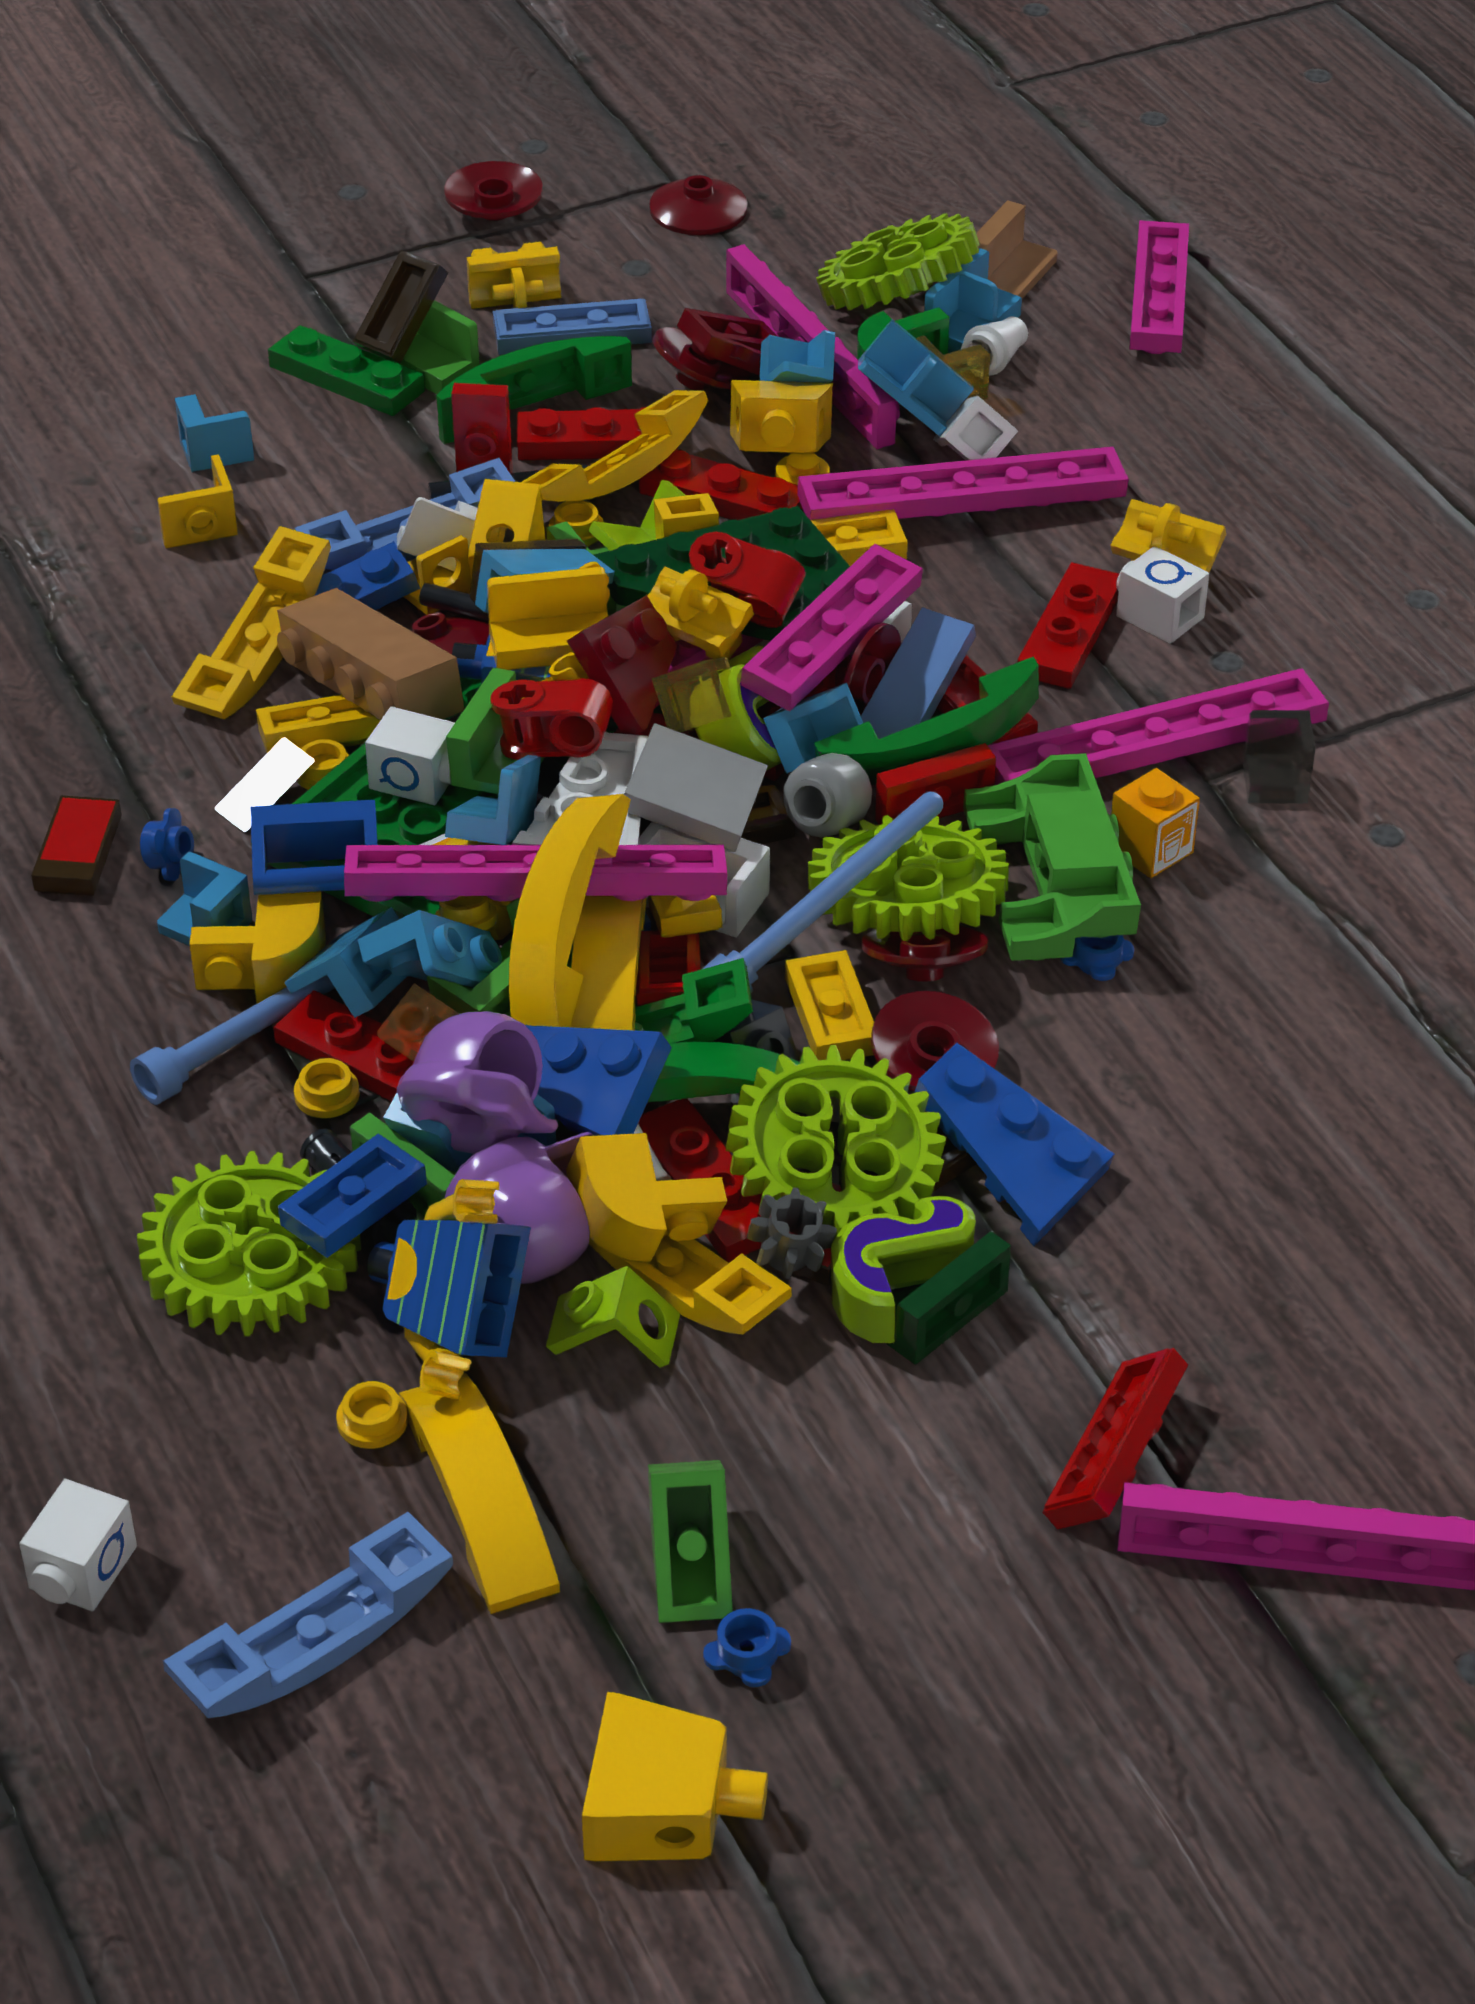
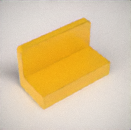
[487,567,608,670]

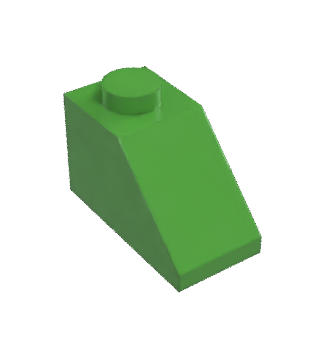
[648,1460,733,1623]

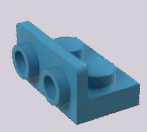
[358,910,502,988]

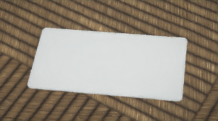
[215,738,314,832]

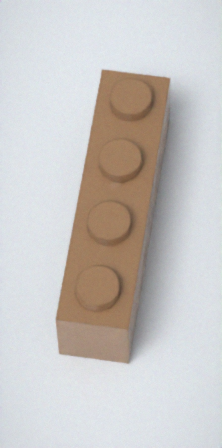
[277,588,465,720]

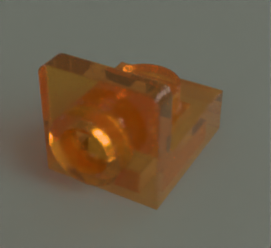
[377,983,459,1063]

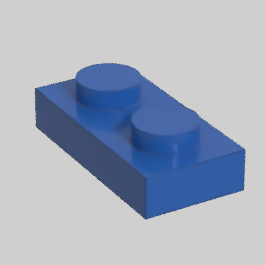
[314,541,420,610]
[278,1133,427,1258]

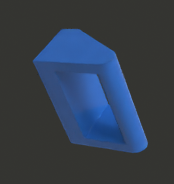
[250,800,378,895]

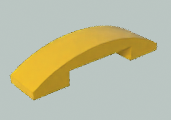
[522,390,708,502]
[171,526,331,719]
[509,794,631,1027]
[570,896,647,1030]
[589,1236,792,1335]
[399,1373,560,1614]

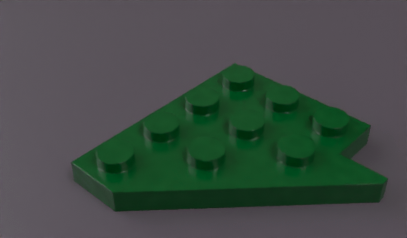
[594,506,850,641]

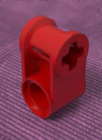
[689,531,806,628]
[490,678,613,760]

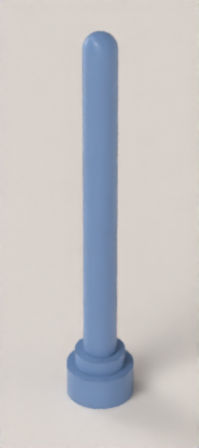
[702,791,943,993]
[130,975,335,1105]

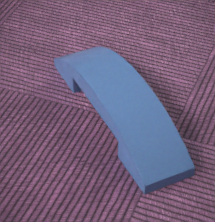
[295,458,516,570]
[163,1512,453,1718]

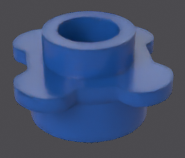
[140,808,194,881]
[1060,935,1134,981]
[703,1608,791,1687]

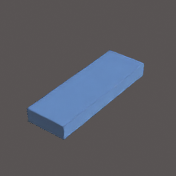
[493,299,652,355]
[861,607,976,739]

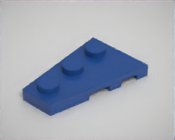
[525,1025,672,1136]
[914,1043,1114,1247]

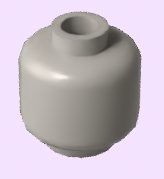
[783,753,872,838]

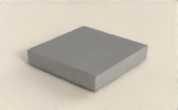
[624,723,768,852]

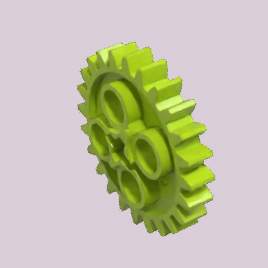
[816,213,980,310]
[808,815,1009,941]
[726,1045,946,1240]
[137,1151,361,1336]

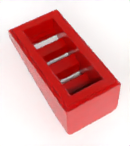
[636,930,701,1007]

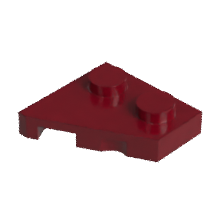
[677,308,777,376]
[567,595,677,735]

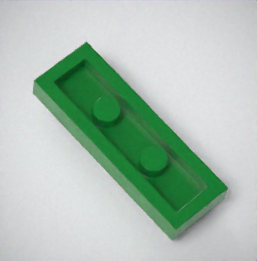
[268,325,425,416]

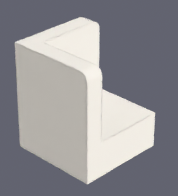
[933,396,1018,460]
[397,497,478,571]

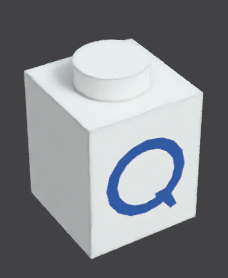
[1116,546,1209,644]
[365,706,455,806]
[19,1478,137,1611]

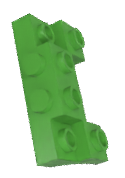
[963,753,1141,961]

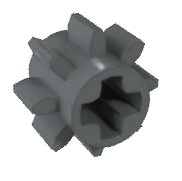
[747,1188,837,1279]

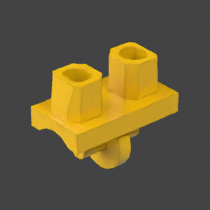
[466,242,561,309]
[1110,499,1226,572]
[647,566,754,663]

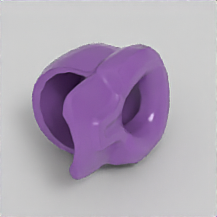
[397,1011,558,1154]
[445,1132,594,1284]

